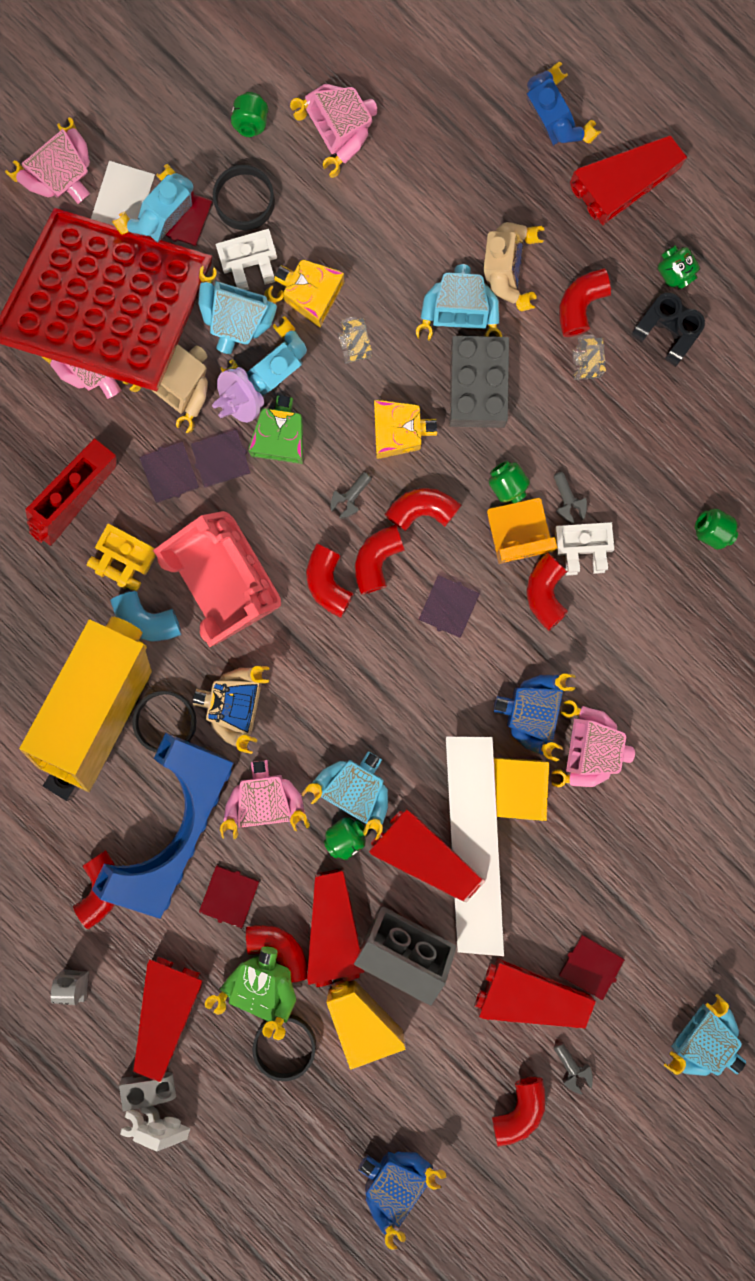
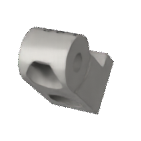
[51,970,89,1005]
[119,1072,176,1111]

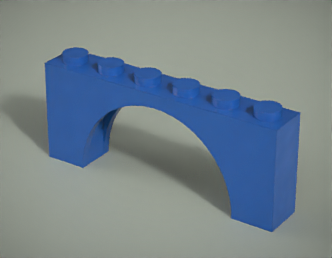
[92,733,233,919]

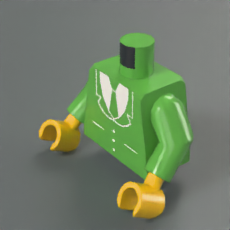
[205,947,296,1040]

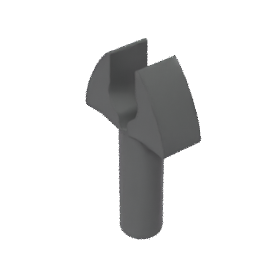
[331,472,372,519]
[554,472,587,524]
[553,1042,593,1095]

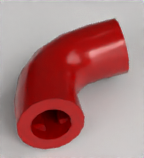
[559,268,611,337]
[384,488,462,532]
[354,524,405,595]
[306,543,354,618]
[526,552,568,631]
[73,850,115,930]
[246,925,308,983]
[492,1077,545,1147]

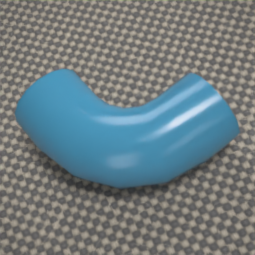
[110,591,182,642]

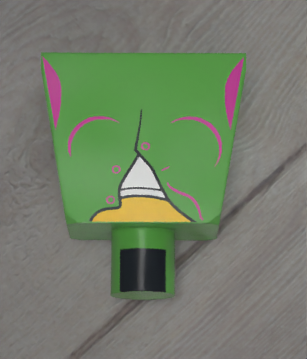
[248,395,303,464]

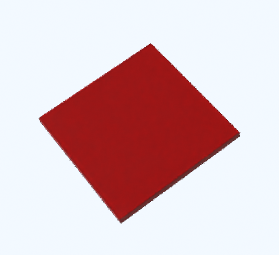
[0,208,212,392]

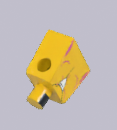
[274,260,345,328]
[374,400,437,459]

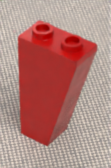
[570,135,687,226]
[25,438,116,546]
[369,810,486,903]
[307,867,365,987]
[133,957,203,1083]
[474,958,596,1029]

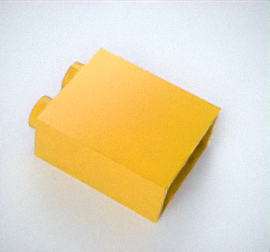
[19,616,152,793]

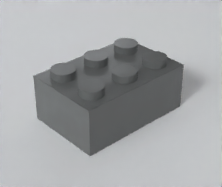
[449,336,509,428]
[354,906,457,1006]

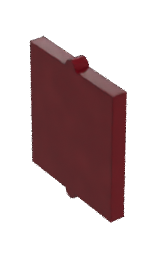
[165,191,213,247]
[199,865,260,928]
[559,934,625,1001]

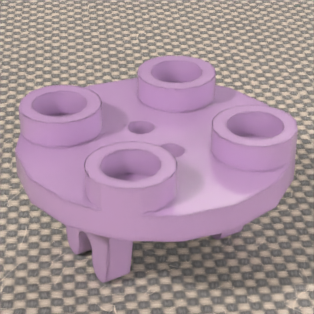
[212,367,264,423]

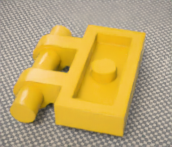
[87,524,156,591]

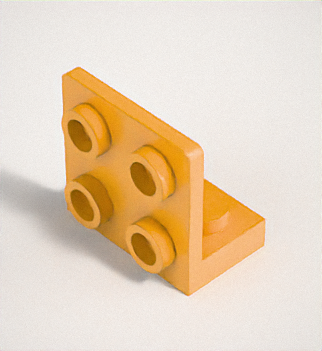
[487,498,557,564]

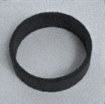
[213,165,275,231]
[132,691,197,752]
[252,1014,316,1081]

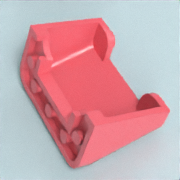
[153,511,281,647]

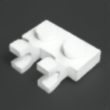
[216,229,277,290]
[555,522,614,576]
[120,1106,190,1152]

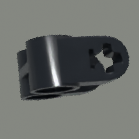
[631,293,705,367]

